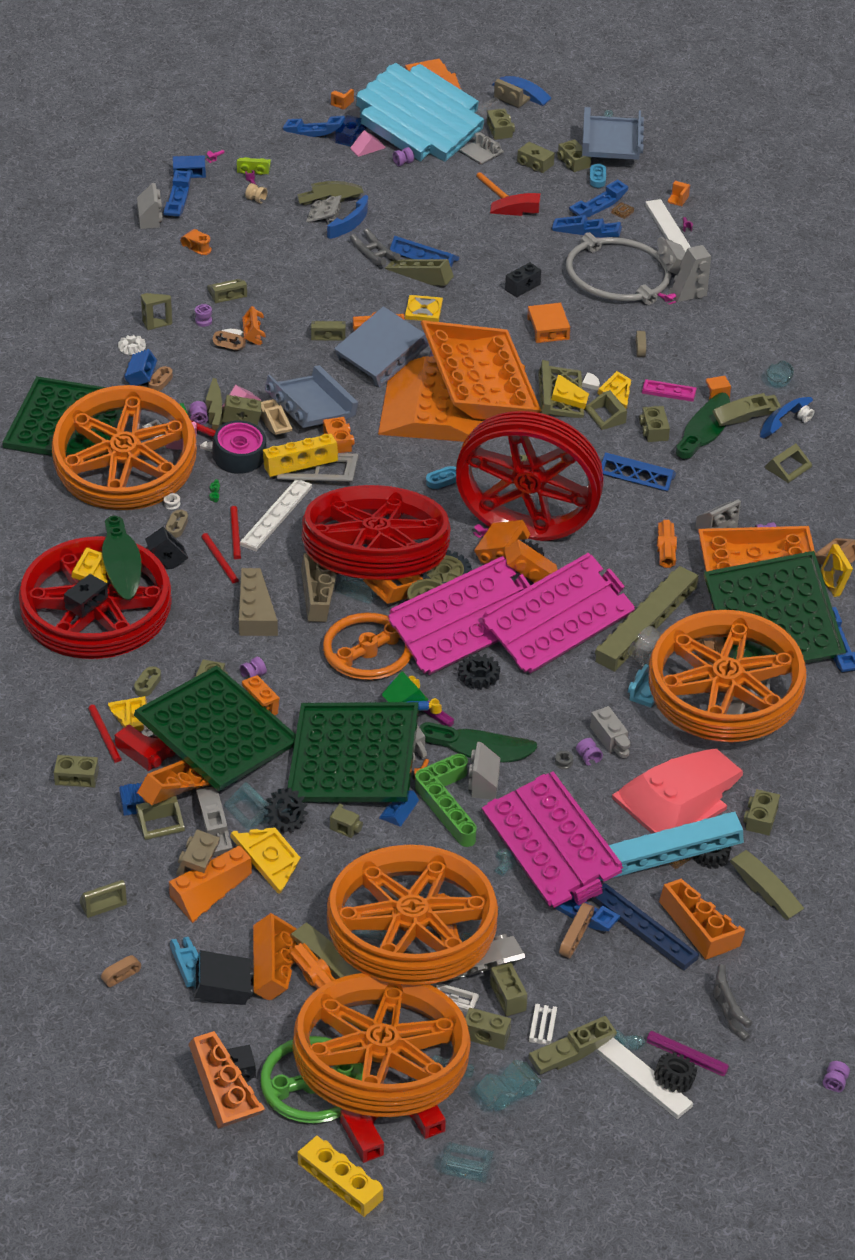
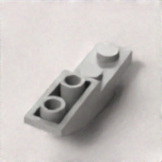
[196,786,233,856]

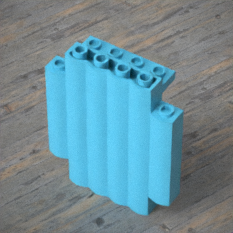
[356,63,484,162]

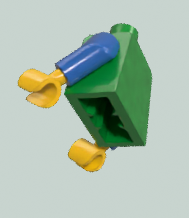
[382,671,442,714]

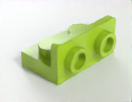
[237,157,271,175]

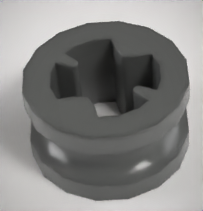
[555,751,573,769]

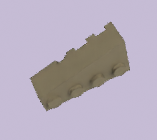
[301,553,337,622]
[239,568,278,636]

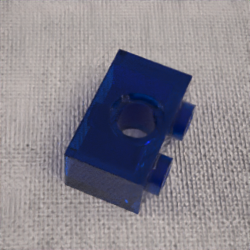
[335,115,367,147]

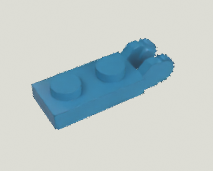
[170,937,198,987]

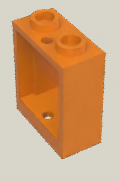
[363,575,423,604]

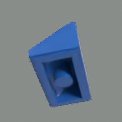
[379,790,419,827]

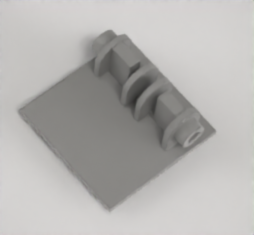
[459,132,504,164]
[306,195,342,224]

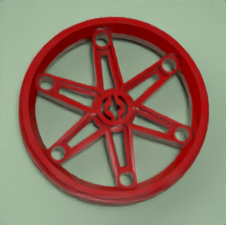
[456,411,604,541]
[302,485,451,580]
[19,536,172,659]

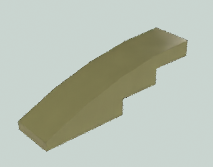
[205,378,222,431]
[730,850,804,920]
[290,922,362,979]

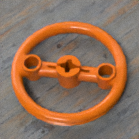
[323,613,412,680]

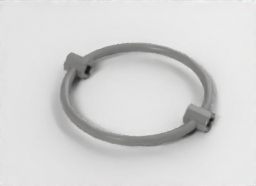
[566,232,671,305]

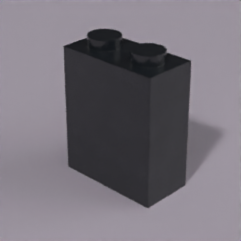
[194,950,254,1005]

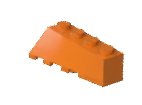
[137,760,211,805]
[169,845,252,923]
[253,913,298,1000]

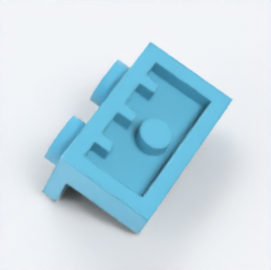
[628,664,654,707]

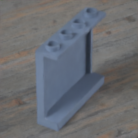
[582,107,644,160]
[334,306,429,388]
[265,365,358,428]

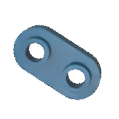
[590,164,606,188]
[426,466,456,489]

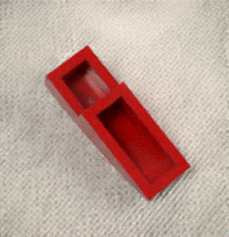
[490,193,541,216]

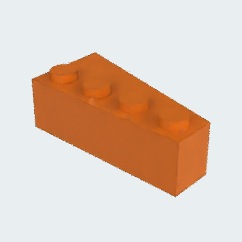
[659,879,745,960]
[189,1031,265,1129]

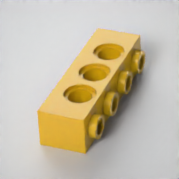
[263,434,338,477]
[298,1136,383,1217]

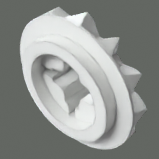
[118,335,146,355]

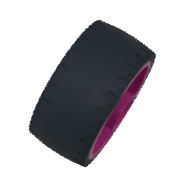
[212,420,267,474]

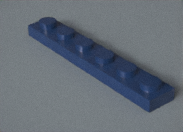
[590,883,699,970]

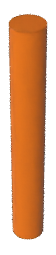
[476,172,508,198]

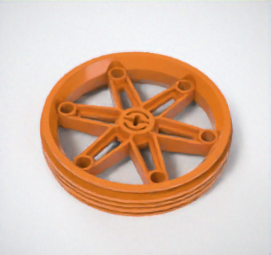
[52,385,197,510]
[648,610,806,742]
[327,845,498,985]
[293,973,471,1117]

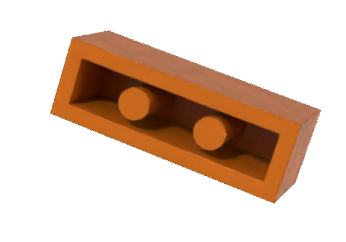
[504,539,558,583]

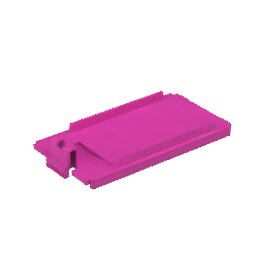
[483,553,635,674]
[388,556,530,675]
[482,771,623,908]

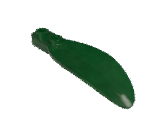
[676,393,730,459]
[102,515,141,600]
[420,722,537,763]

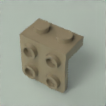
[494,79,530,108]
[176,830,220,876]

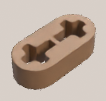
[213,331,246,351]
[148,366,173,391]
[101,955,141,987]

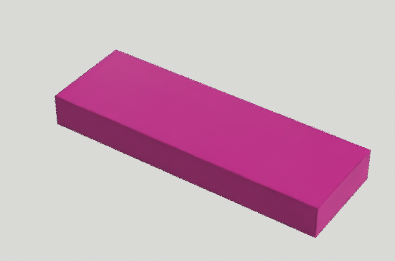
[642,379,697,402]

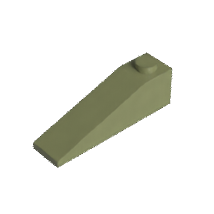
[385,259,454,286]

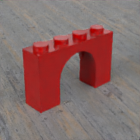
[114,724,175,771]
[340,1105,446,1163]

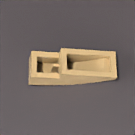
[261,399,292,435]

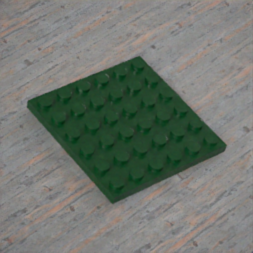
[2,376,123,461]
[704,551,846,671]
[134,665,296,791]
[287,702,420,802]

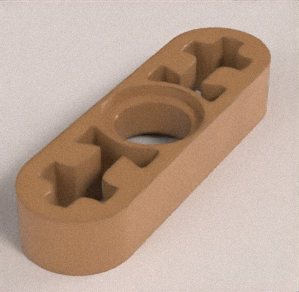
[559,903,594,958]

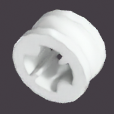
[797,405,814,423]
[164,493,180,510]

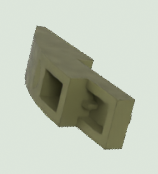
[297,181,364,205]
[713,393,781,426]
[528,1016,617,1075]

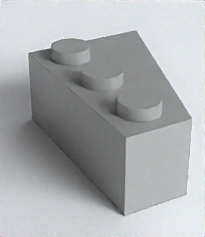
[669,245,711,302]

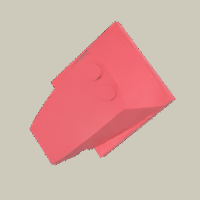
[612,749,743,834]

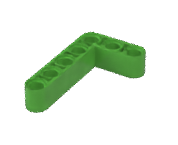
[415,754,477,847]

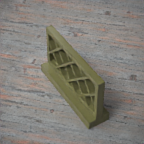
[538,360,584,418]

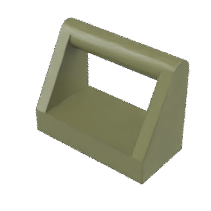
[207,279,247,303]
[140,293,173,330]
[311,321,346,341]
[585,390,627,430]
[764,443,812,483]
[136,796,185,840]
[80,880,127,918]

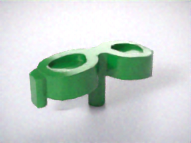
[209,479,220,502]

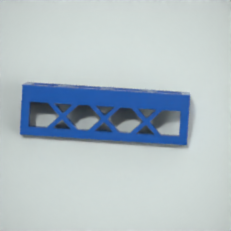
[390,236,460,267]
[602,452,676,491]

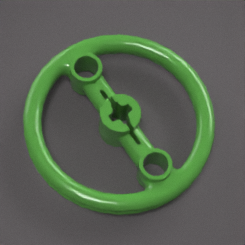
[261,1036,363,1123]

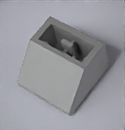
[137,183,163,229]
[695,499,741,531]
[468,742,501,800]

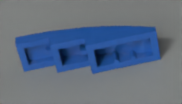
[552,215,622,238]

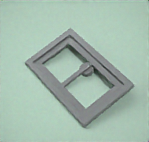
[277,453,359,482]

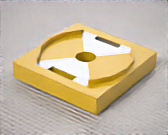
[405,295,443,322]
[820,544,853,597]

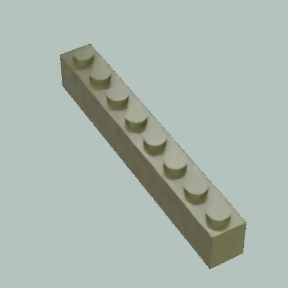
[595,566,699,672]

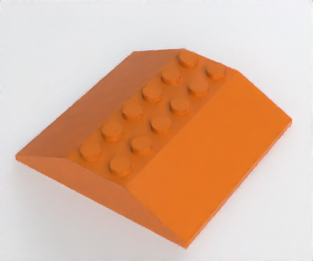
[420,320,541,419]
[378,356,486,442]
[698,526,816,607]

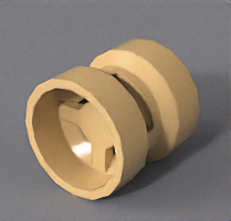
[245,183,268,203]

